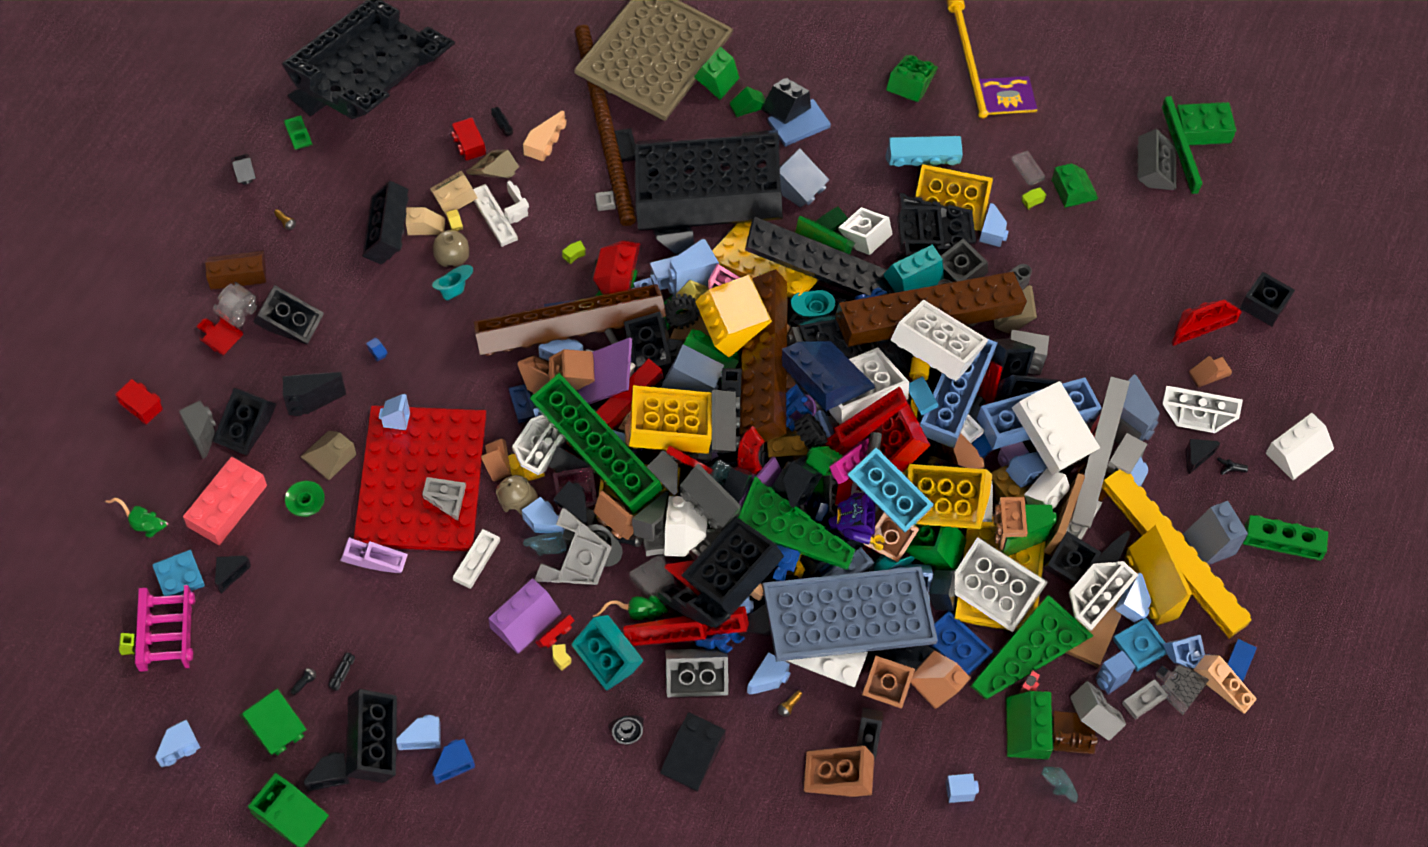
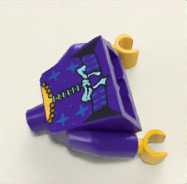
[829,493,885,550]

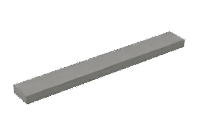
[1071,377,1130,528]

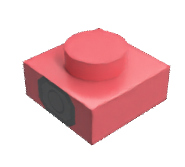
[1019,671,1040,694]

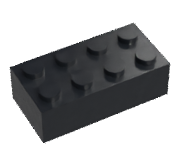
[362,180,409,265]
[346,689,397,783]

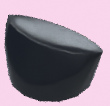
[608,715,644,744]

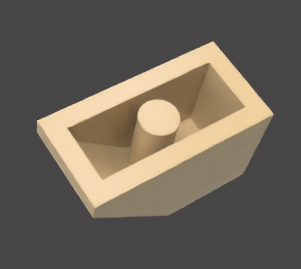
[406,207,445,235]

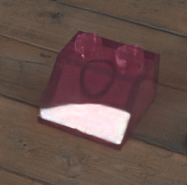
[553,467,597,512]

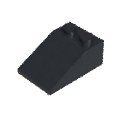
[253,285,324,345]
[624,312,672,372]
[283,372,346,416]
[213,388,277,455]
[660,712,726,792]

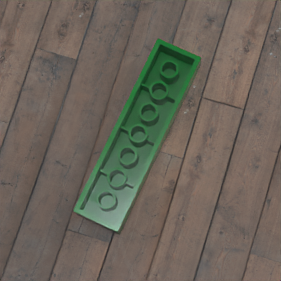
[530,373,663,515]

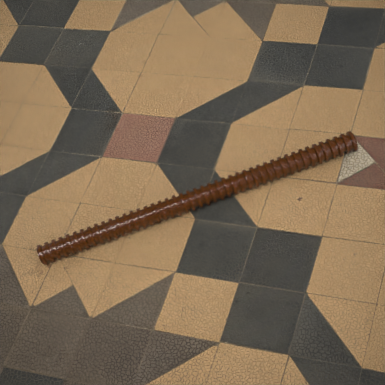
[574,24,636,226]

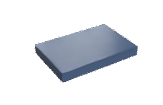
[768,99,831,147]

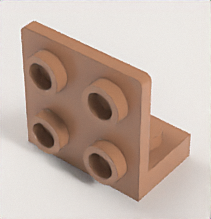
[993,497,1027,550]

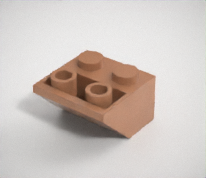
[549,349,595,391]

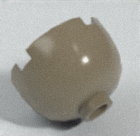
[433,230,470,267]

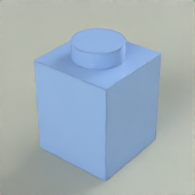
[946,774,979,803]

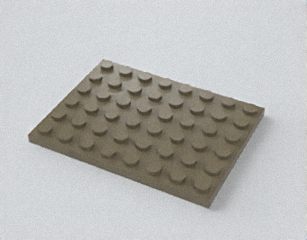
[575,0,733,121]

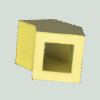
[446,209,463,231]
[552,644,571,671]

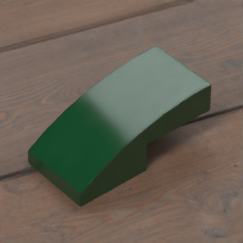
[815,206,848,231]

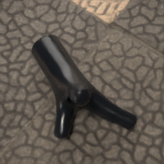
[1217,457,1248,475]

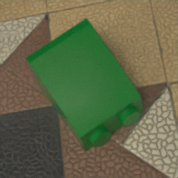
[1001,504,1056,556]
[905,524,967,571]
[240,689,307,756]

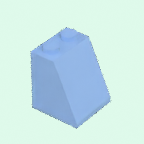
[668,239,719,298]

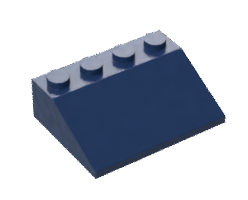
[782,341,875,411]

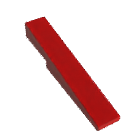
[567,359,664,449]
[808,387,908,455]
[623,606,749,646]

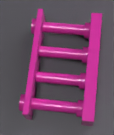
[135,585,195,672]

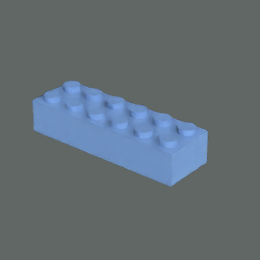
[920,339,997,448]
[977,378,1102,450]

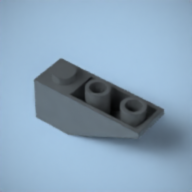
[632,490,669,542]

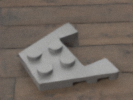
[535,508,612,585]

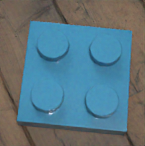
[152,549,205,596]
[1113,618,1167,672]

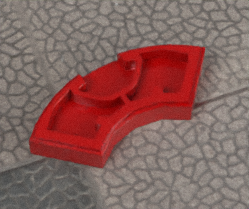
[737,426,765,474]
[666,445,713,474]

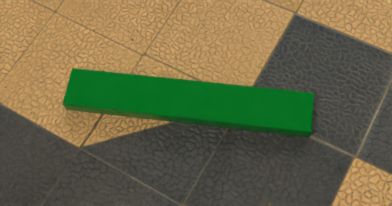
[1161,96,1203,194]

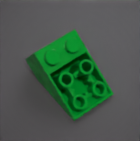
[886,55,938,102]
[248,773,329,847]

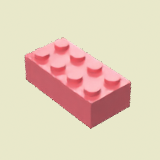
[183,457,267,546]

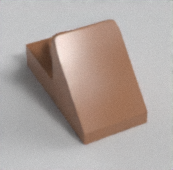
[1189,356,1232,388]
[481,439,511,481]

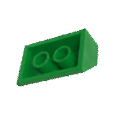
[795,216,855,255]
[683,329,742,385]
[1006,691,1053,760]

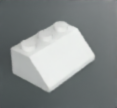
[1266,413,1334,480]

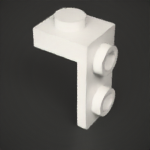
[504,181,529,224]

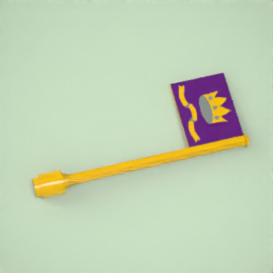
[946,0,1038,118]

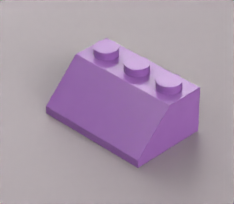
[488,578,562,654]

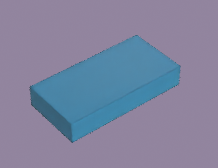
[909,376,939,415]

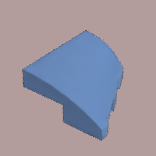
[1163,635,1210,669]

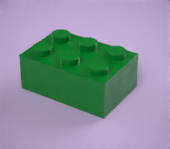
[1176,102,1236,145]

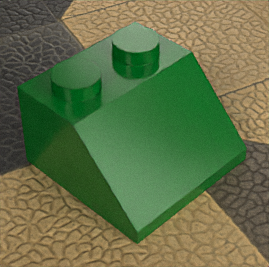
[694,46,740,100]
[1052,163,1098,208]

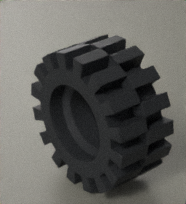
[664,294,700,329]
[794,413,828,449]

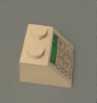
[430,171,478,216]

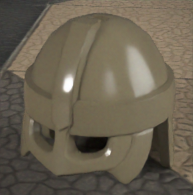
[496,475,538,515]

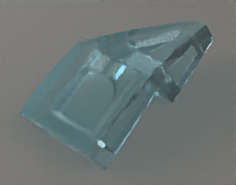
[523,532,566,556]
[1042,767,1078,803]

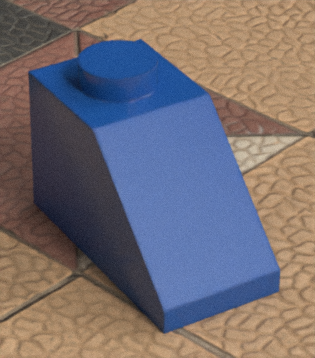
[433,739,475,784]

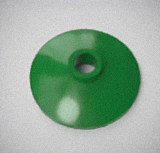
[285,481,325,517]

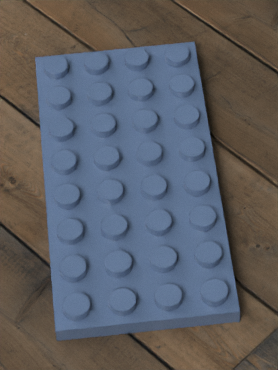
[762,566,938,662]

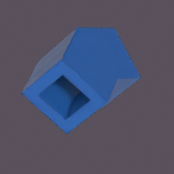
[366,338,388,362]

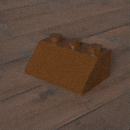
[205,251,267,290]

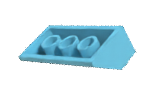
[886,136,963,167]
[847,448,934,533]

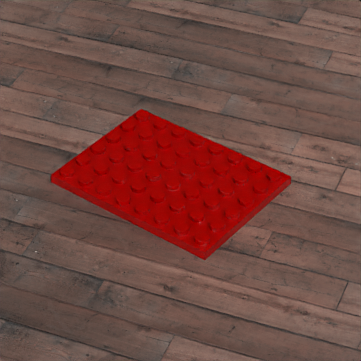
[354,406,487,552]

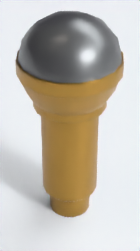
[274,209,296,230]
[778,691,802,717]

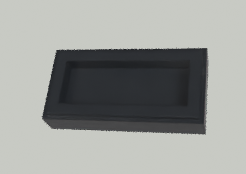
[614,128,635,162]

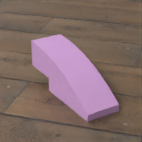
[340,538,407,573]

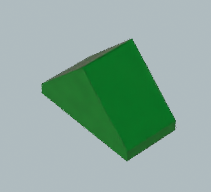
[730,86,766,118]

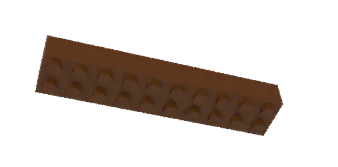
[740,269,787,441]
[835,272,1027,347]
[474,284,666,356]

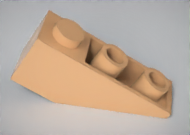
[523,111,567,162]
[1193,655,1256,714]

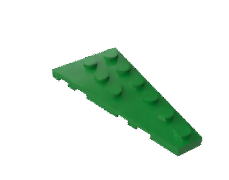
[738,476,855,570]
[971,595,1094,700]

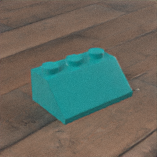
[883,245,944,293]
[571,615,644,690]

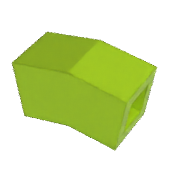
[1022,187,1046,209]
[562,240,586,264]
[119,633,135,655]

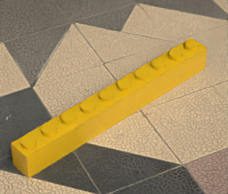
[1102,469,1252,639]

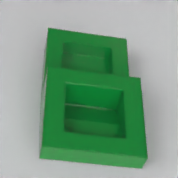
[284,116,312,150]

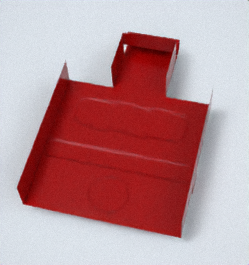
[196,316,243,355]

